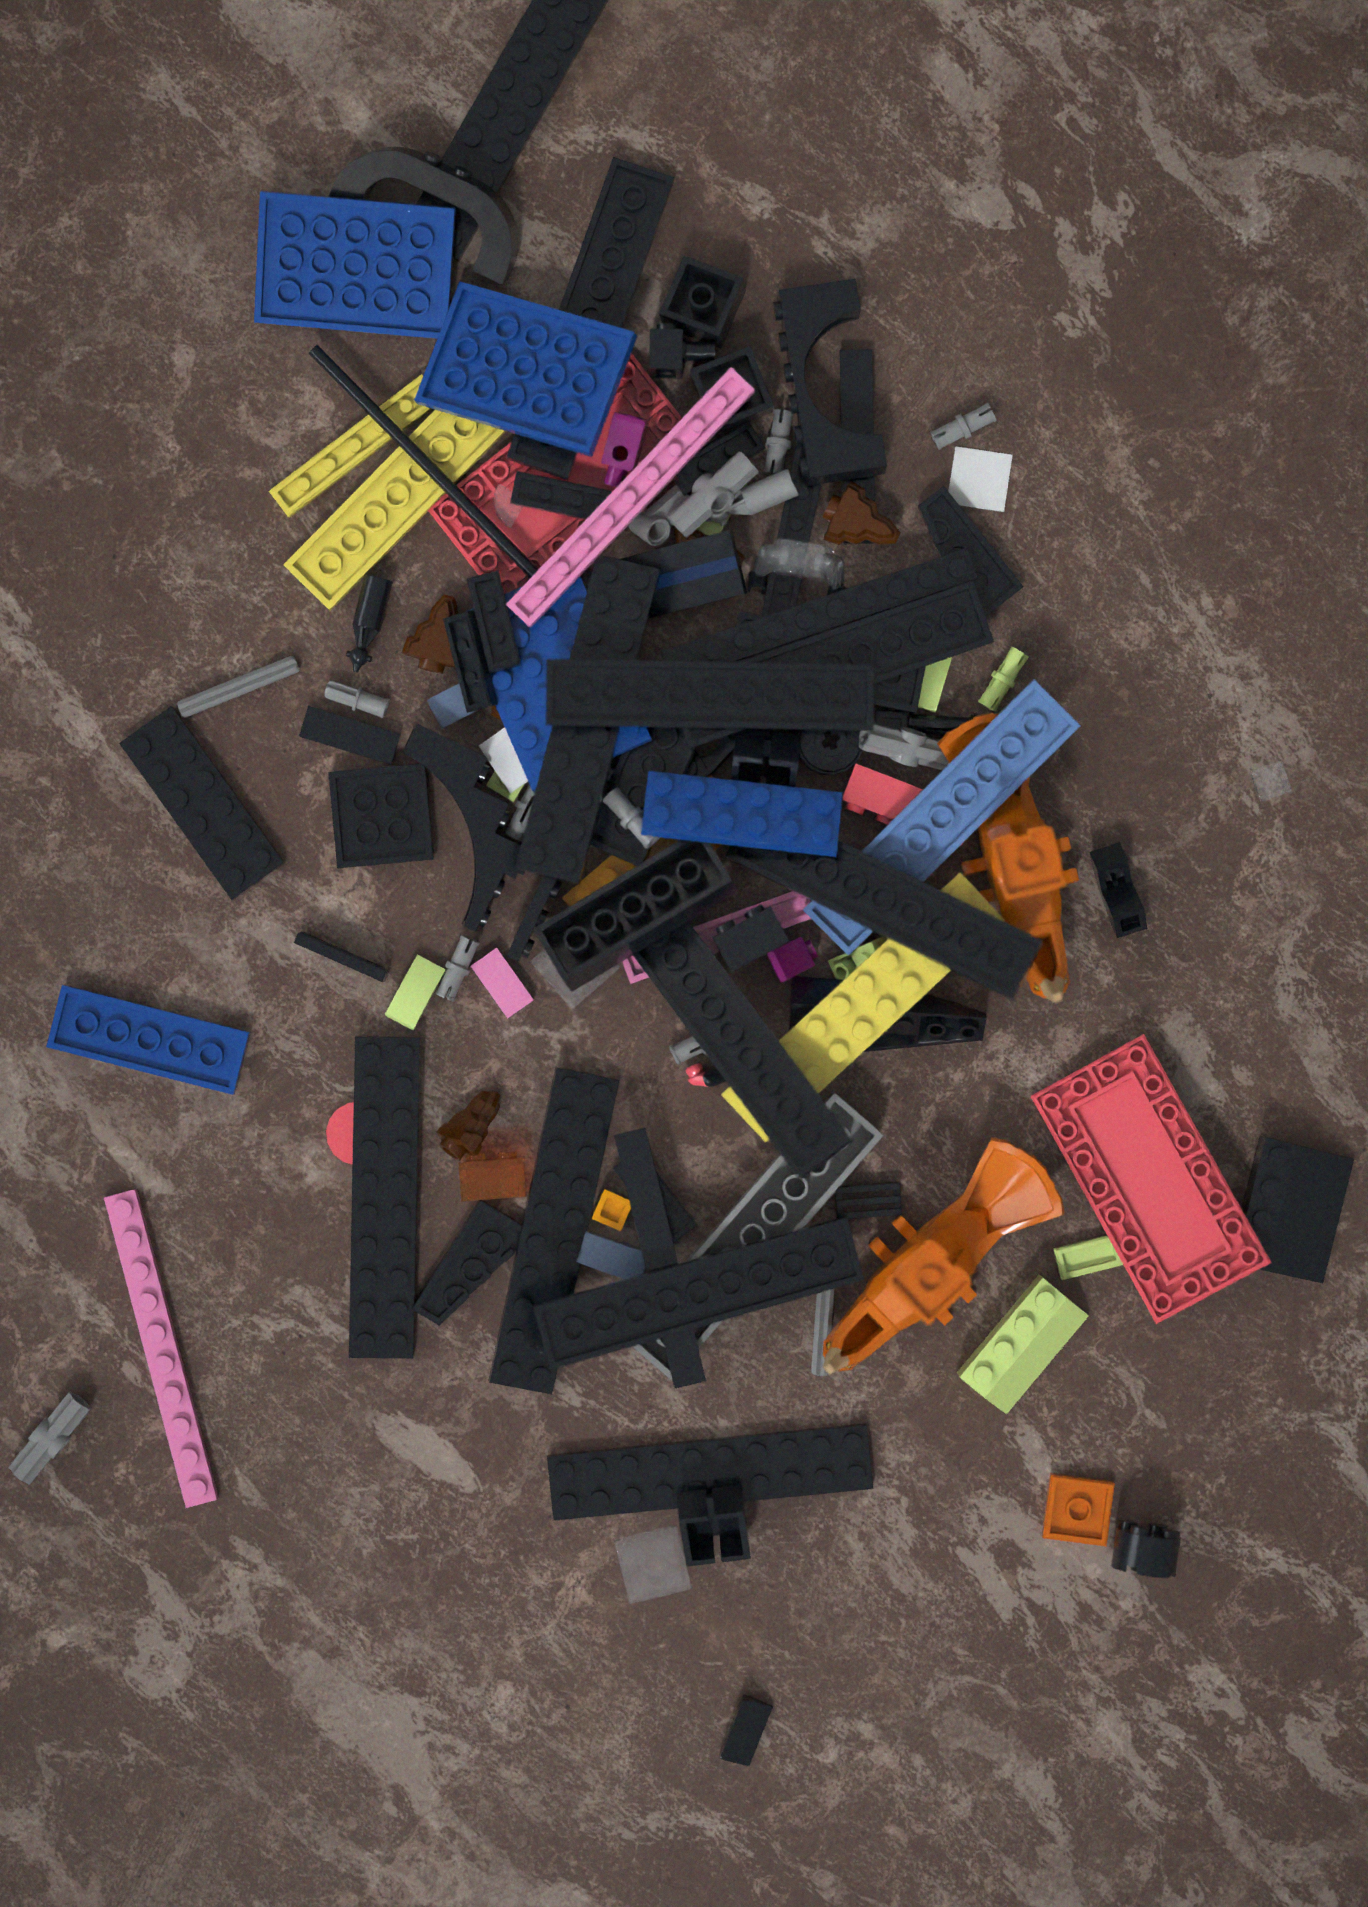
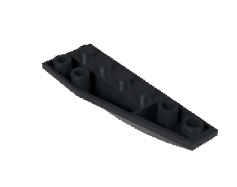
[788,976,987,1052]

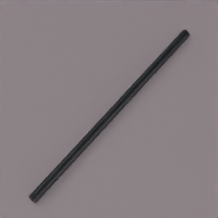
[309,345,539,578]

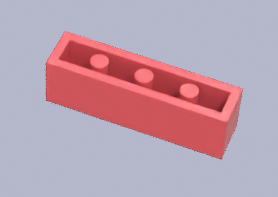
[842,764,964,847]

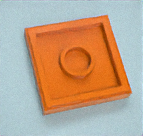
[1042,1473,1115,1547]

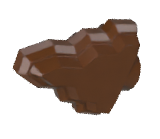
[822,481,901,545]
[402,594,459,674]
[436,1090,501,1161]

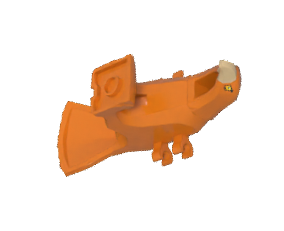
[937,712,1079,1003]
[823,1137,1065,1374]

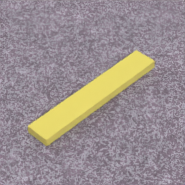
[269,374,432,518]

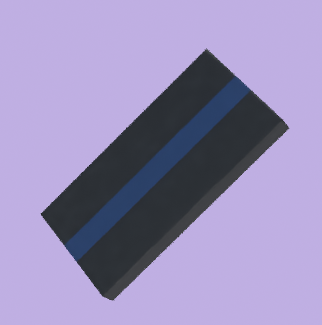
[620,530,748,619]

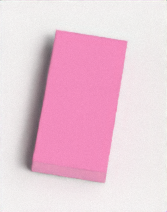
[471,948,534,1019]

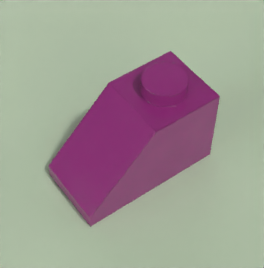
[766,936,818,983]

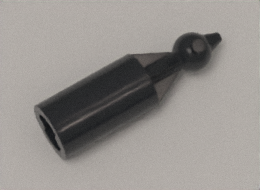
[346,575,393,673]

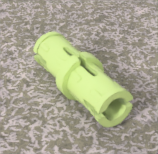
[978,646,1029,712]

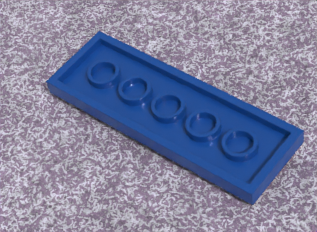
[641,771,843,857]
[46,985,251,1095]

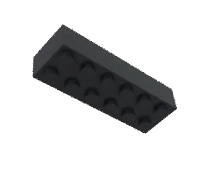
[533,840,738,992]

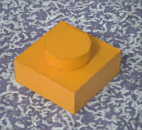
[592,1188,631,1231]

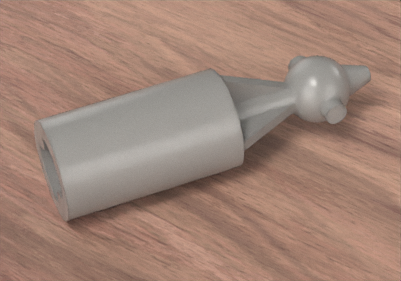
[705,468,799,526]

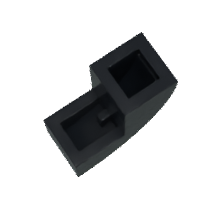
[1089,842,1148,938]

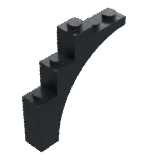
[402,723,525,932]

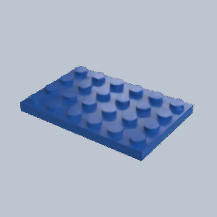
[254,191,456,339]
[414,281,637,457]
[467,576,652,792]

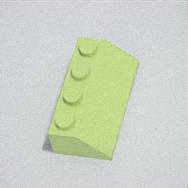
[957,1274,1089,1414]

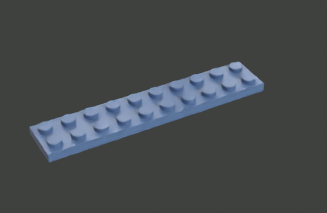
[803,679,1080,956]

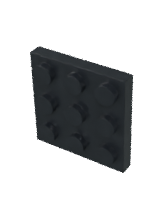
[328,764,434,869]

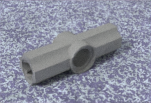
[667,452,758,538]
[859,723,949,770]
[8,1391,92,1485]

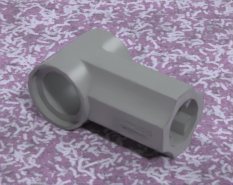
[629,484,689,546]

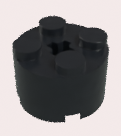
[1111,1520,1181,1578]

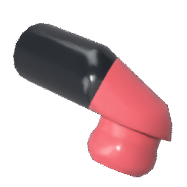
[686,1063,726,1087]

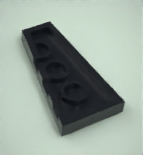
[918,486,1024,616]
[412,1199,522,1326]

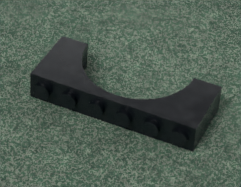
[773,278,887,486]

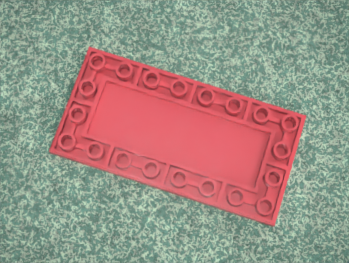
[428,353,704,594]
[1031,1034,1271,1324]

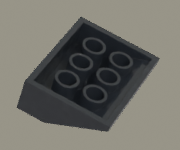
[1242,1135,1354,1283]

